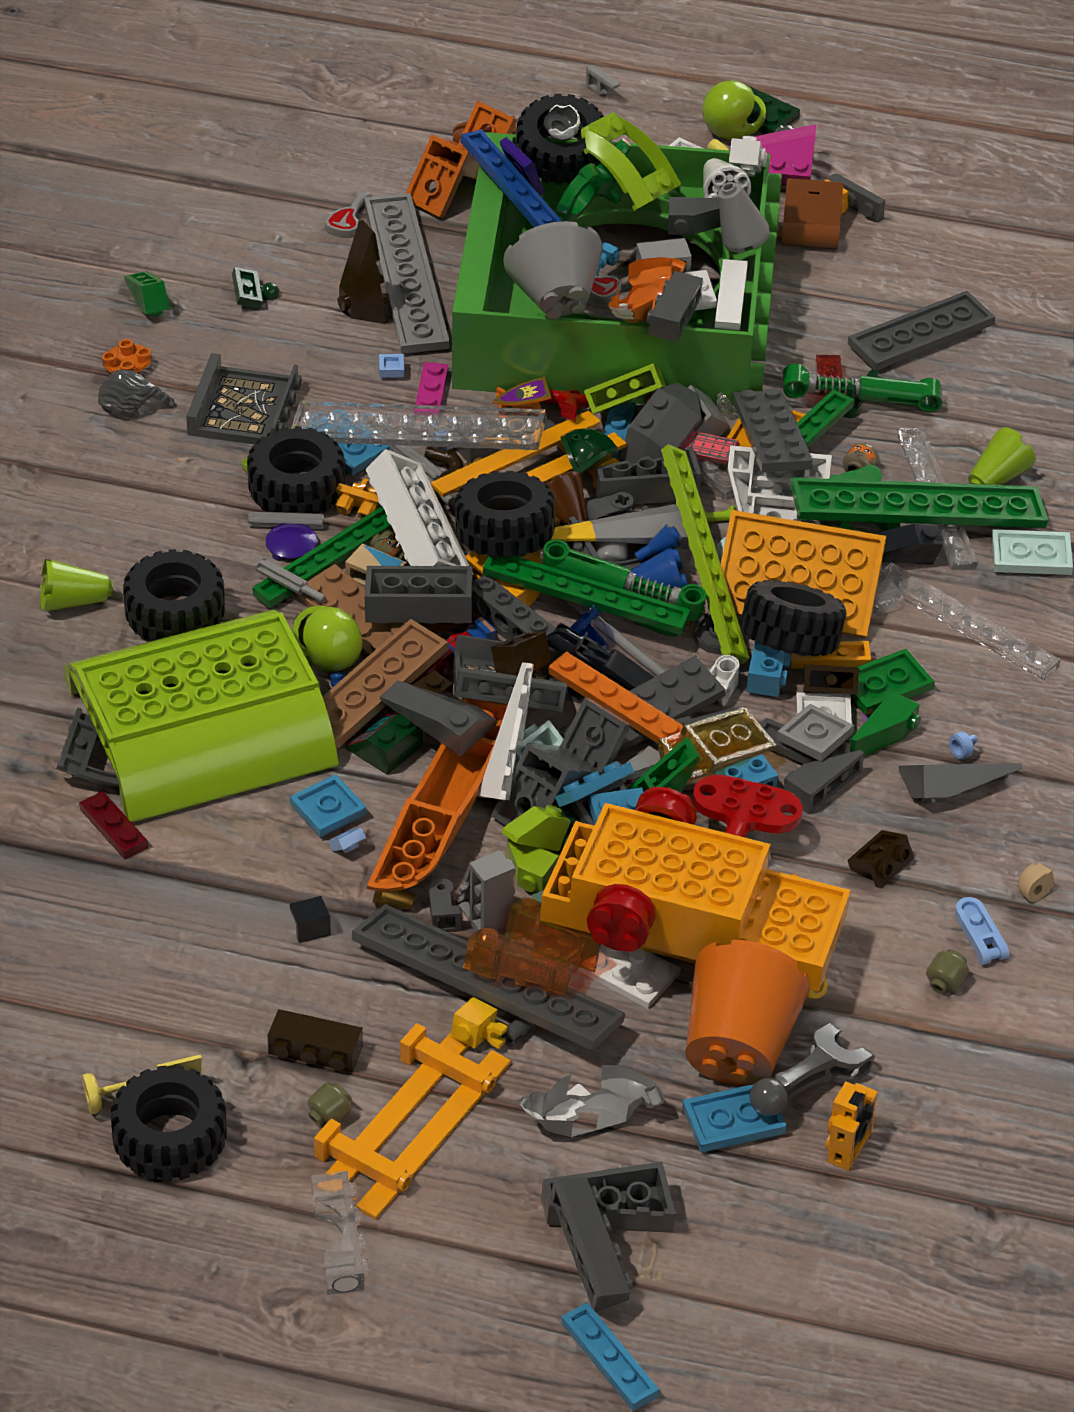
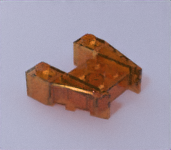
[464,898,601,995]

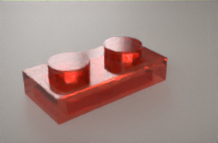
[815,355,843,394]

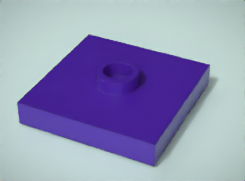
[500,137,546,196]

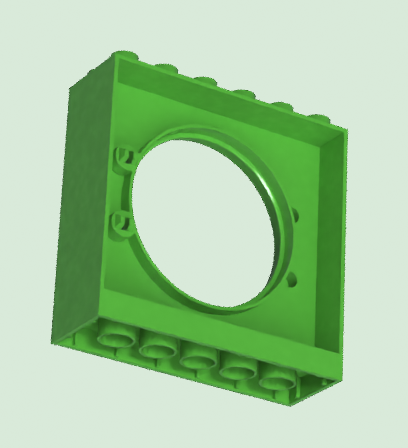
[452,132,782,411]

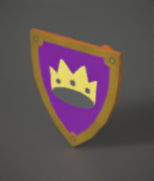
[492,376,551,417]

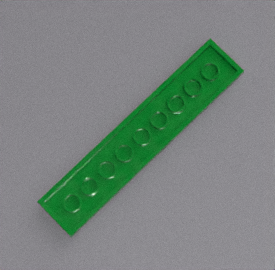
[790,477,1048,528]

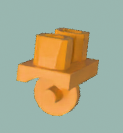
[336,478,381,519]

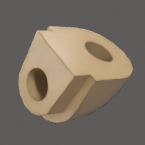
[1018,863,1055,902]

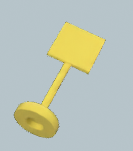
[82,1054,202,1115]

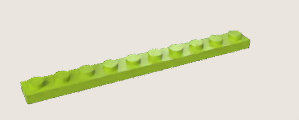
[661,444,750,664]

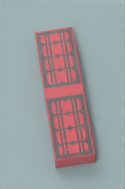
[680,431,740,465]

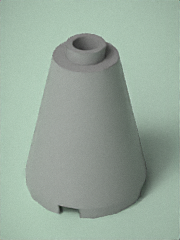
[718,182,770,253]

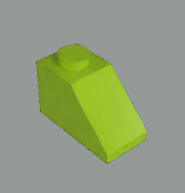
[501,805,571,851]
[507,838,559,893]

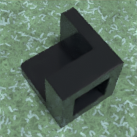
[289,896,331,943]

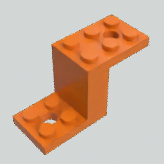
[406,101,518,218]

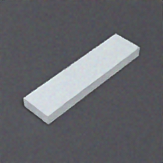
[715,259,748,330]

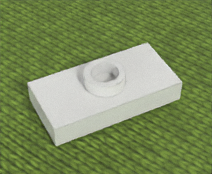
[684,270,717,310]

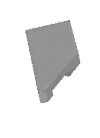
[586,64,620,96]

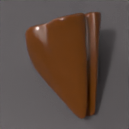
[546,472,587,526]

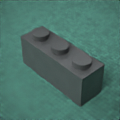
[646,271,703,342]

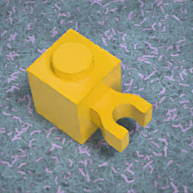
[450,997,508,1049]

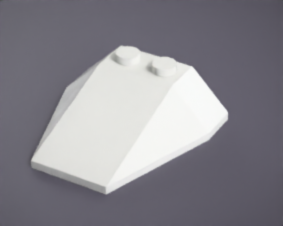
[728,445,832,523]

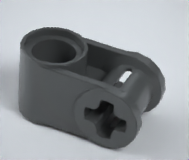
[585,492,634,521]

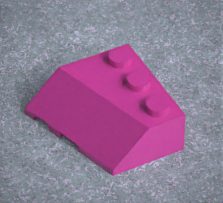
[755,124,817,187]

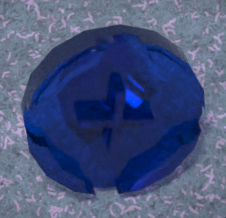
[570,605,609,651]

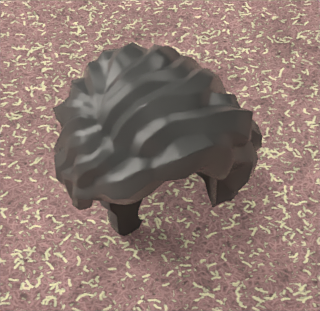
[98,370,175,418]

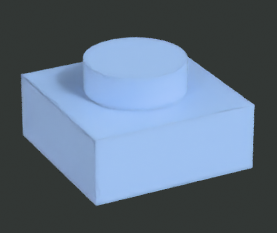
[379,354,404,378]
[328,828,366,853]

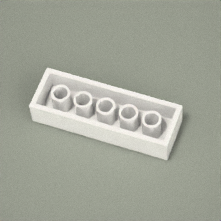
[366,449,474,576]

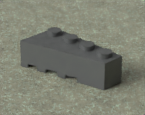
[541,1162,676,1233]

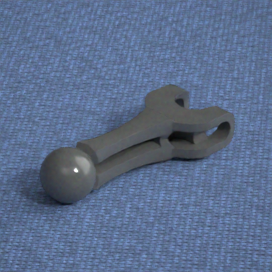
[749,1023,875,1116]

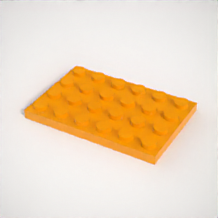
[721,510,886,639]

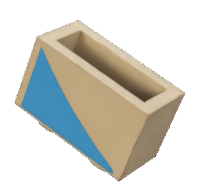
[345,544,406,588]

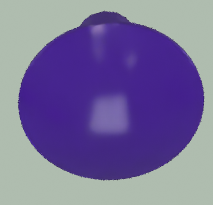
[266,523,317,561]

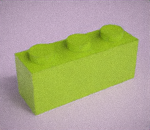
[584,363,666,414]

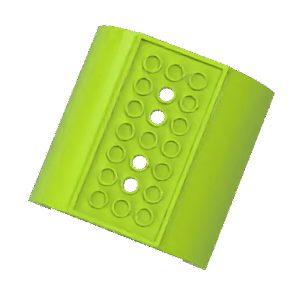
[63,609,339,822]

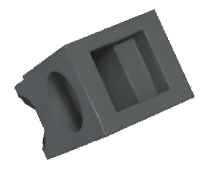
[429,878,461,932]

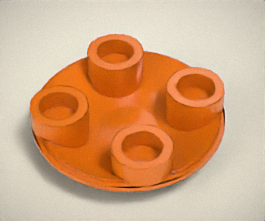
[102,339,152,373]

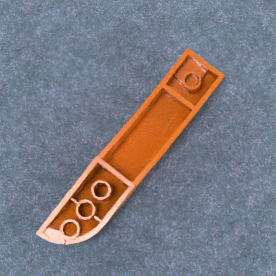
[367,698,508,892]

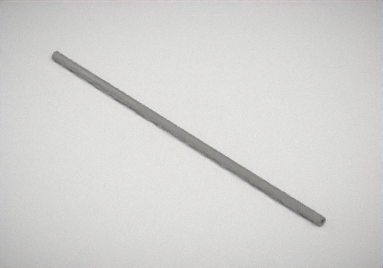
[426,475,667,676]

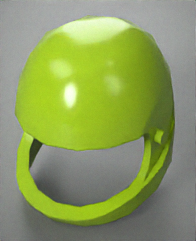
[702,80,766,141]
[292,606,363,673]

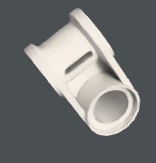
[710,655,739,706]

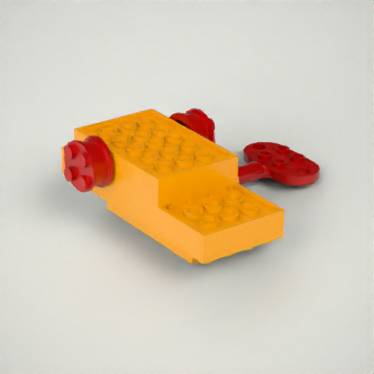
[540,774,851,992]

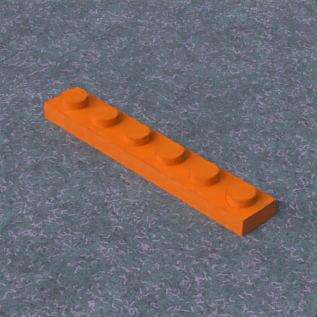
[549,651,689,751]

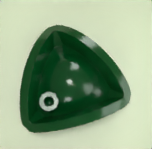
[560,428,619,473]

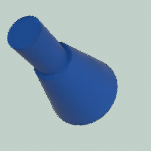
[635,524,682,562]

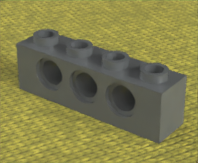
[472,575,556,649]

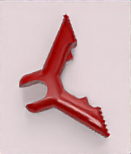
[518,383,589,421]

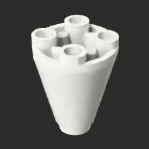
[703,158,751,198]

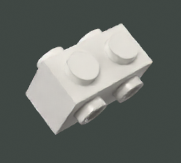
[729,136,767,177]

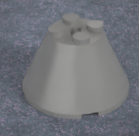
[503,221,603,319]

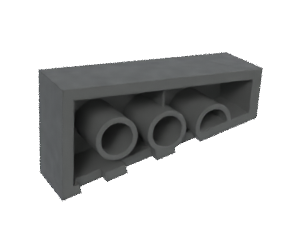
[596,446,701,505]

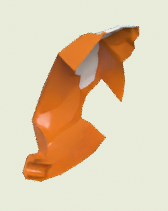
[609,257,686,323]

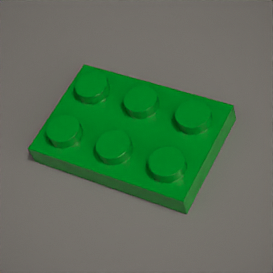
[850,649,935,715]

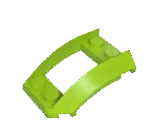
[581,112,681,211]

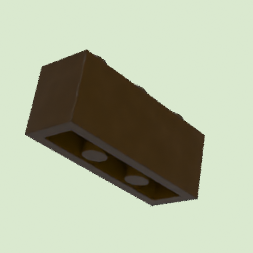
[267,1009,363,1073]

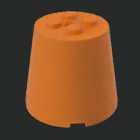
[685,940,811,1086]

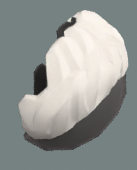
[544,105,581,140]

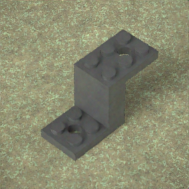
[491,698,631,825]

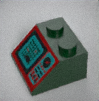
[346,712,423,775]

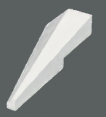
[477,662,534,800]

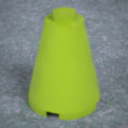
[968,427,1036,485]
[40,559,113,611]

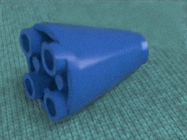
[632,548,688,595]

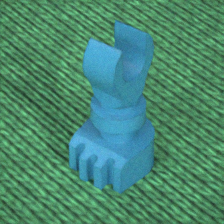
[596,243,620,276]

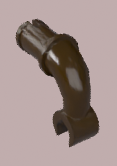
[424,445,463,478]

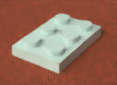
[992,529,1073,575]

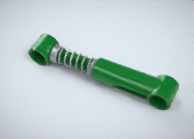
[783,364,942,412]
[542,539,706,621]

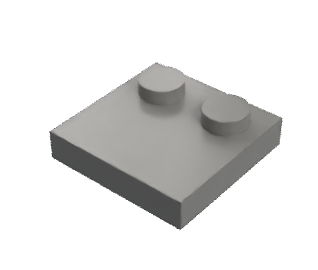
[777,704,854,761]

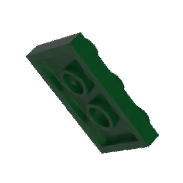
[745,84,800,134]

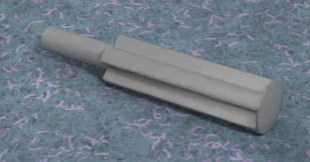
[256,558,326,602]

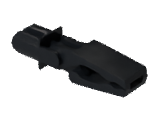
[547,623,654,691]

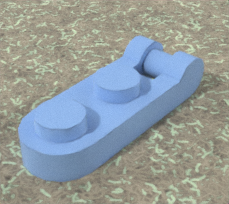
[955,897,1010,965]

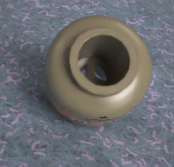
[842,443,880,472]

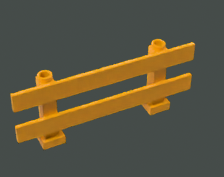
[431,410,627,497]
[314,1023,511,1220]

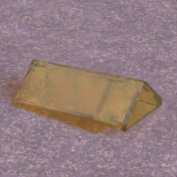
[658,707,777,781]

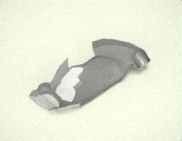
[518,1065,665,1137]

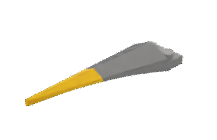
[549,504,689,549]

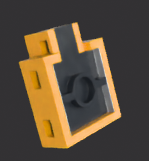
[825,1081,878,1171]

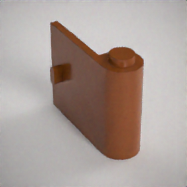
[777,178,844,249]

